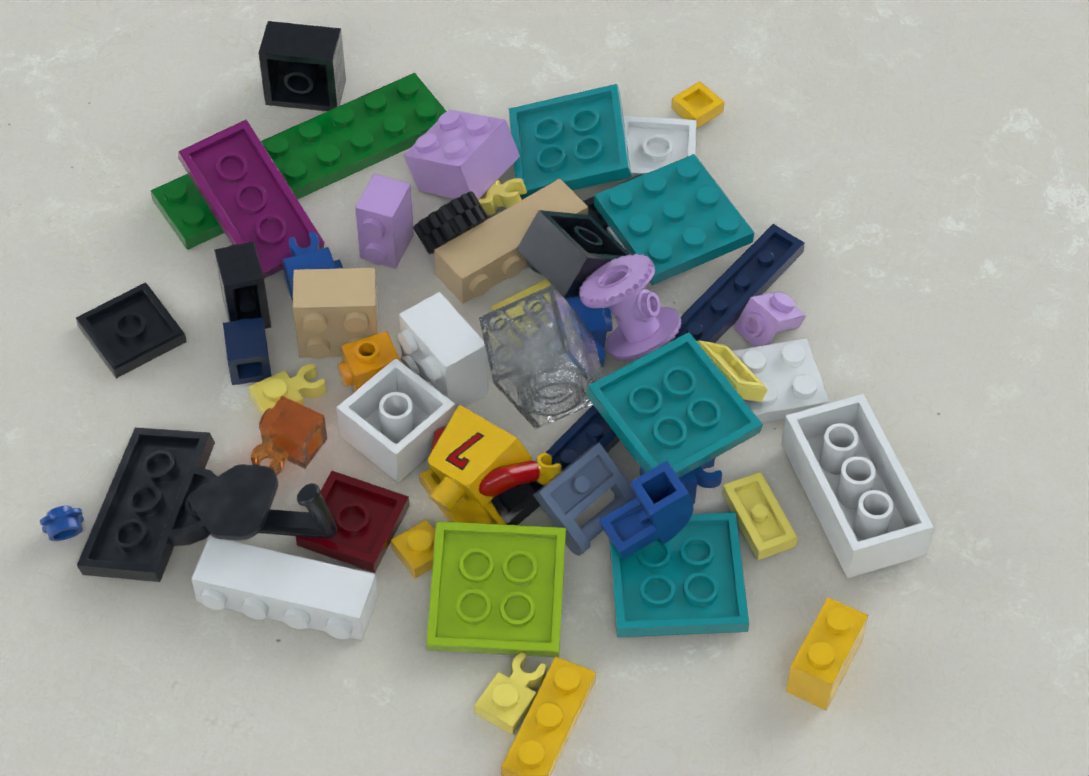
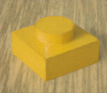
[671,81,725,129]
[391,519,435,579]

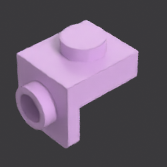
[735,292,806,347]

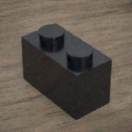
[214,241,271,329]

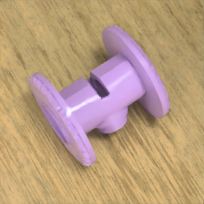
[579,254,681,361]

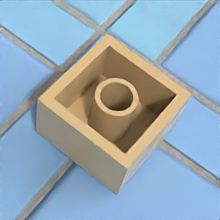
[293,267,380,359]

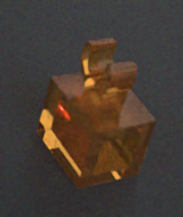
[251,396,327,476]

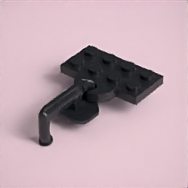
[77,427,338,582]

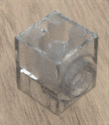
[479,285,604,429]

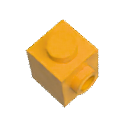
[337,331,401,392]

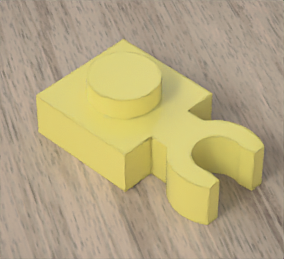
[478,178,527,216]
[248,364,327,425]
[474,652,546,735]

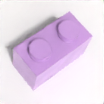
[355,174,414,269]

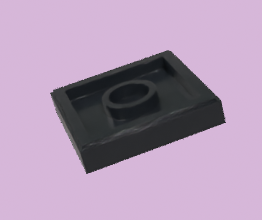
[76,282,187,379]

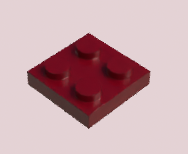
[295,471,410,573]

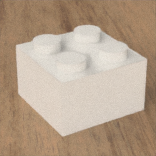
[397,292,488,409]
[336,358,456,483]

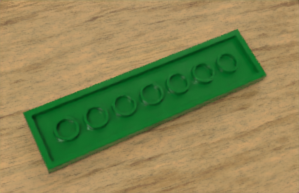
[150,72,447,250]

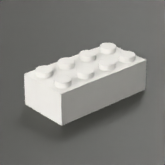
[781,394,934,579]

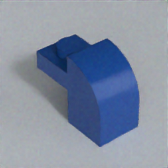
[599,461,693,560]

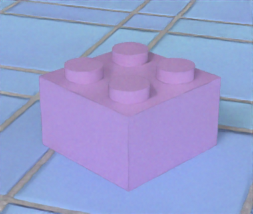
[403,110,520,200]

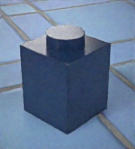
[223,317,272,385]

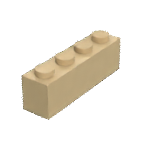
[434,179,588,304]

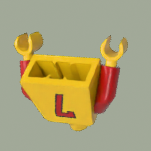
[428,405,561,512]

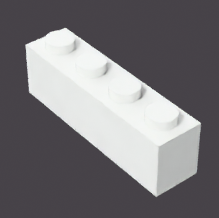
[191,536,378,640]

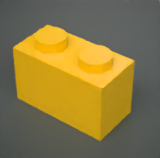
[786,597,869,710]

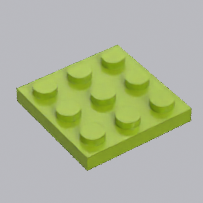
[426,521,566,657]

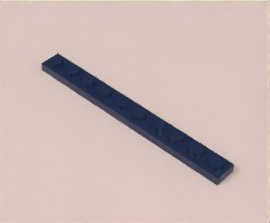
[533,224,805,490]

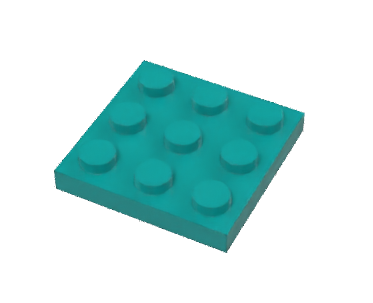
[509,84,632,200]
[594,154,754,285]
[586,332,763,478]
[609,512,749,638]

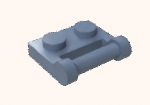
[533,443,635,556]

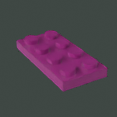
[178,119,325,279]

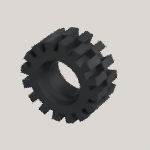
[413,191,489,255]

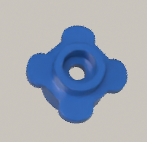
[40,505,84,541]

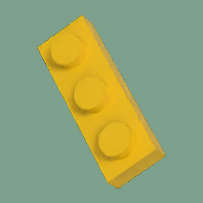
[501,656,596,776]

